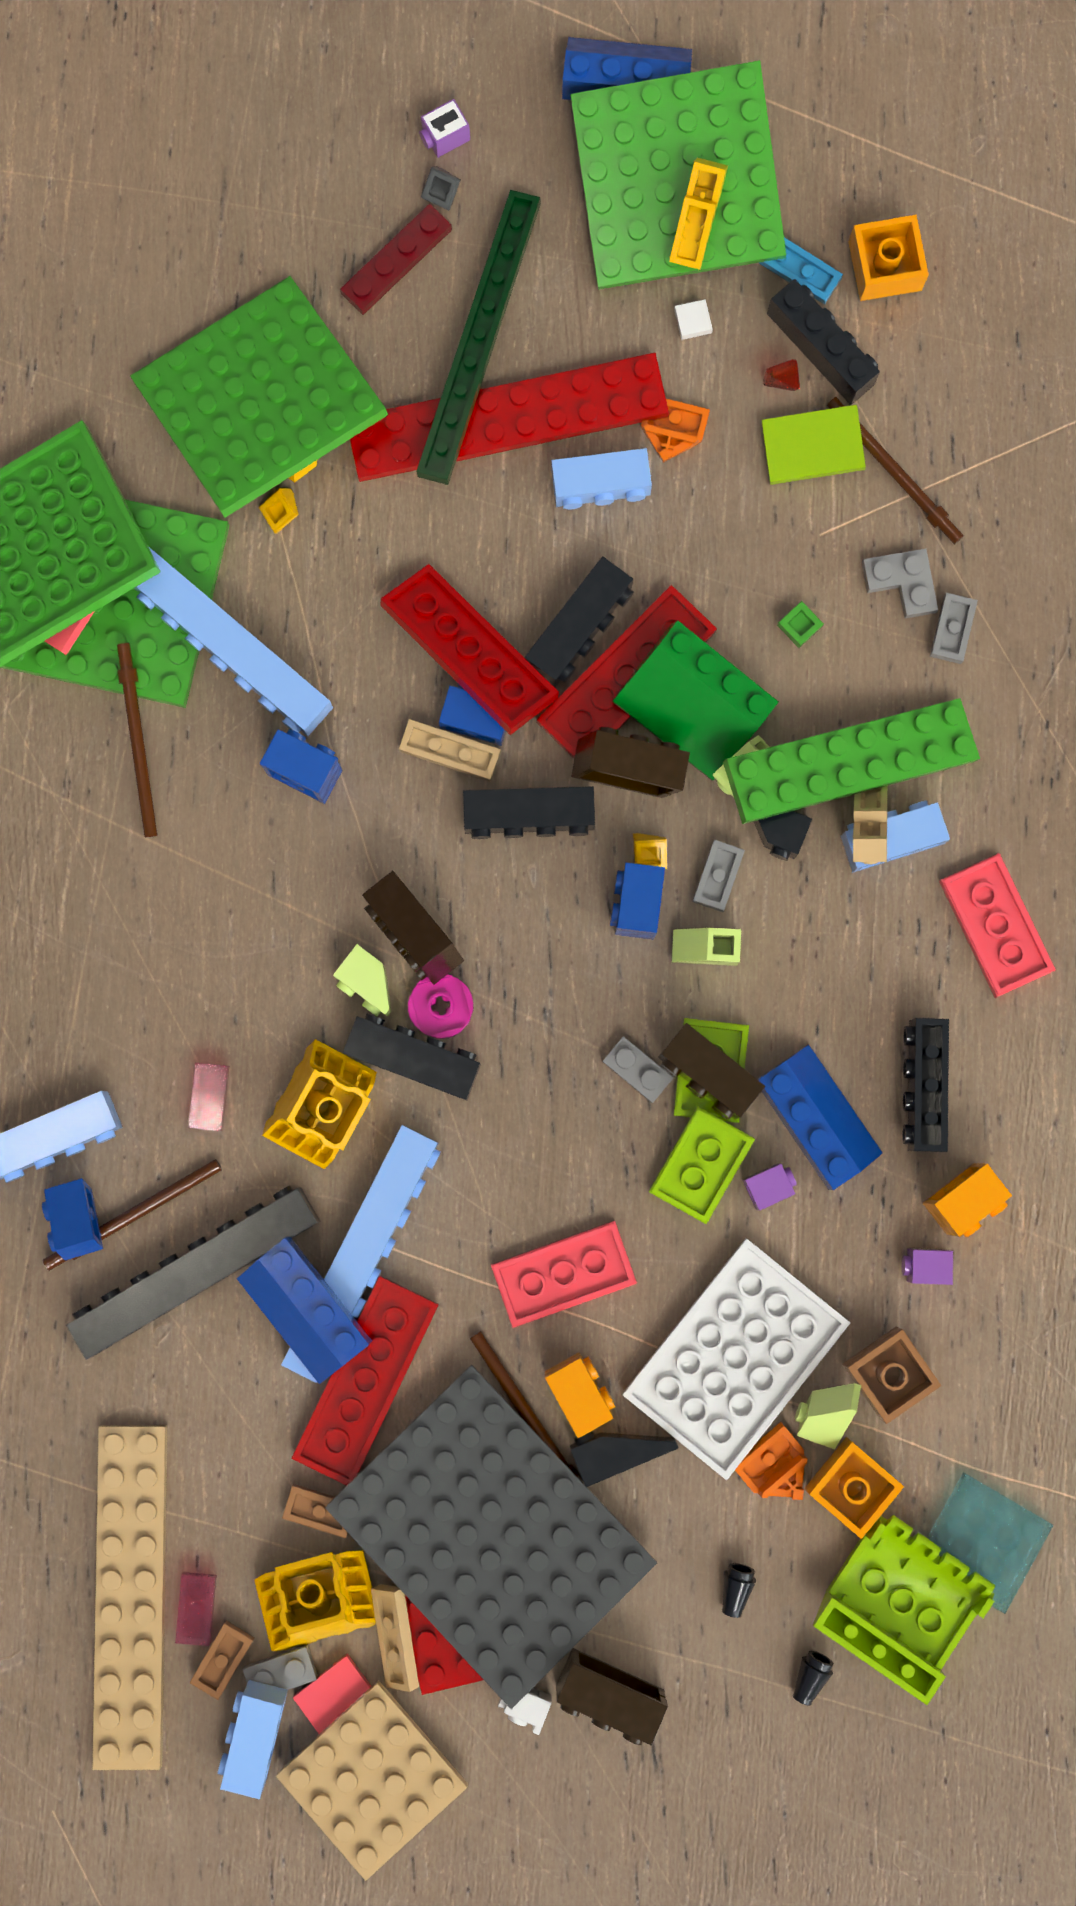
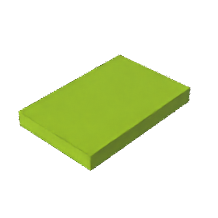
[762,405,866,485]
[673,1018,749,1123]
[649,1106,755,1224]

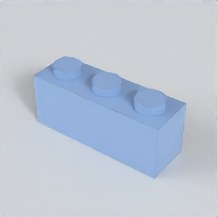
[551,448,652,510]
[840,800,950,873]
[218,1680,288,1799]

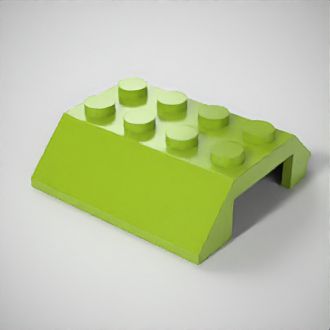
[813,1515,995,1705]

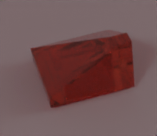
[763,359,800,391]

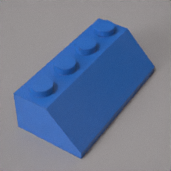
[562,37,692,100]
[757,1045,883,1190]
[237,1236,372,1384]

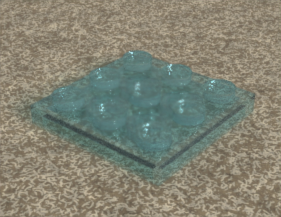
[927,1472,1054,1614]

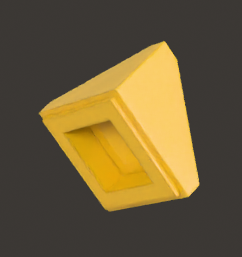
[258,488,299,534]
[633,833,667,869]

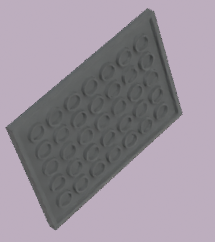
[325,1364,657,1709]

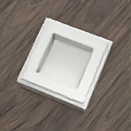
[674,299,713,340]

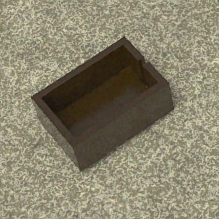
[571,727,690,798]
[362,870,464,985]
[658,1023,766,1120]
[556,1648,668,1746]

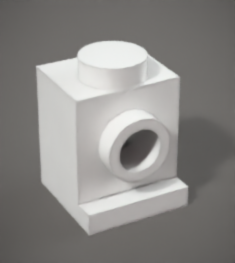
[498,1687,552,1735]

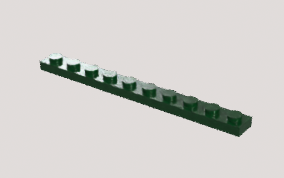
[416,190,541,485]

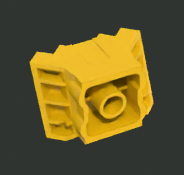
[262,1039,377,1169]
[254,1550,376,1651]

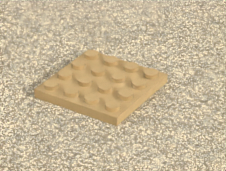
[276,1680,468,1881]

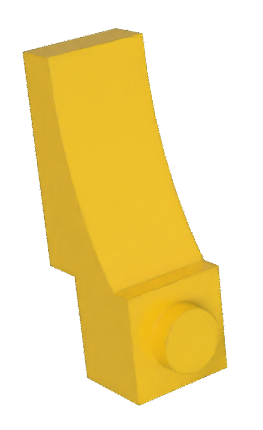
[669,157,728,270]

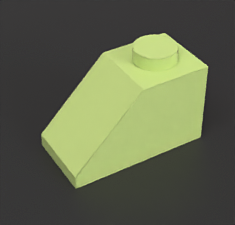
[795,1383,861,1450]

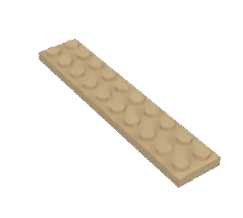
[92,1425,167,1770]

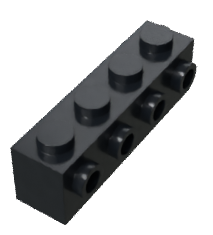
[767,279,880,405]
[524,556,634,687]
[463,786,595,839]
[343,1013,481,1101]
[902,1018,949,1152]

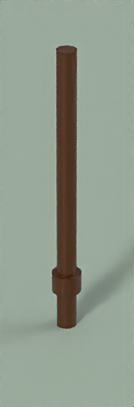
[827,397,964,545]
[117,643,158,838]
[43,1159,222,1271]
[470,1331,579,1477]

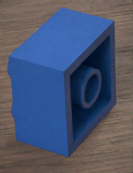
[260,729,343,804]
[610,862,665,940]

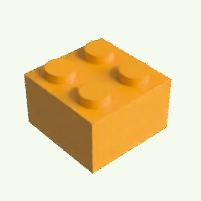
[848,214,929,301]
[923,1163,1012,1238]
[545,1352,615,1438]
[804,1437,904,1539]

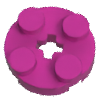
[408,974,474,1039]

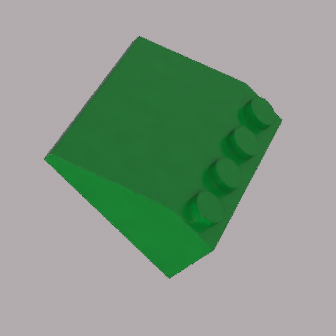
[612,620,779,781]

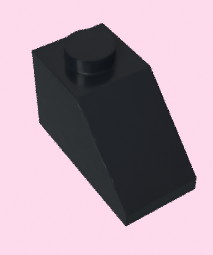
[753,811,812,861]

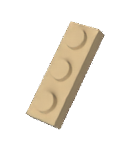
[399,719,501,782]
[371,1584,419,1692]

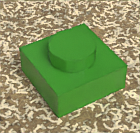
[777,601,824,648]

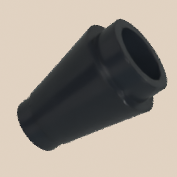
[722,1563,756,1618]
[793,1650,833,1706]

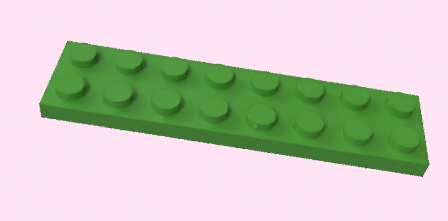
[723,698,980,824]

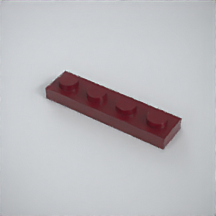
[340,203,452,315]

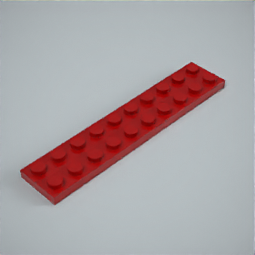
[350,352,669,482]

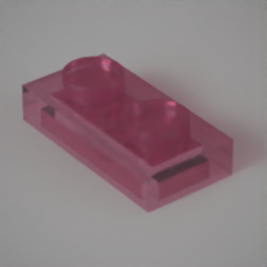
[188,1063,230,1131]
[175,1572,217,1646]

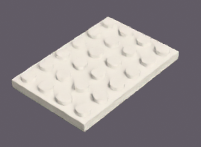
[622,1238,850,1480]

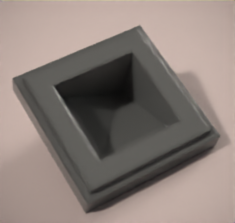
[421,166,461,211]

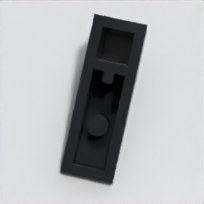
[570,1431,679,1487]

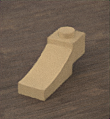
[853,785,888,864]

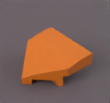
[641,399,710,462]
[735,1422,808,1500]

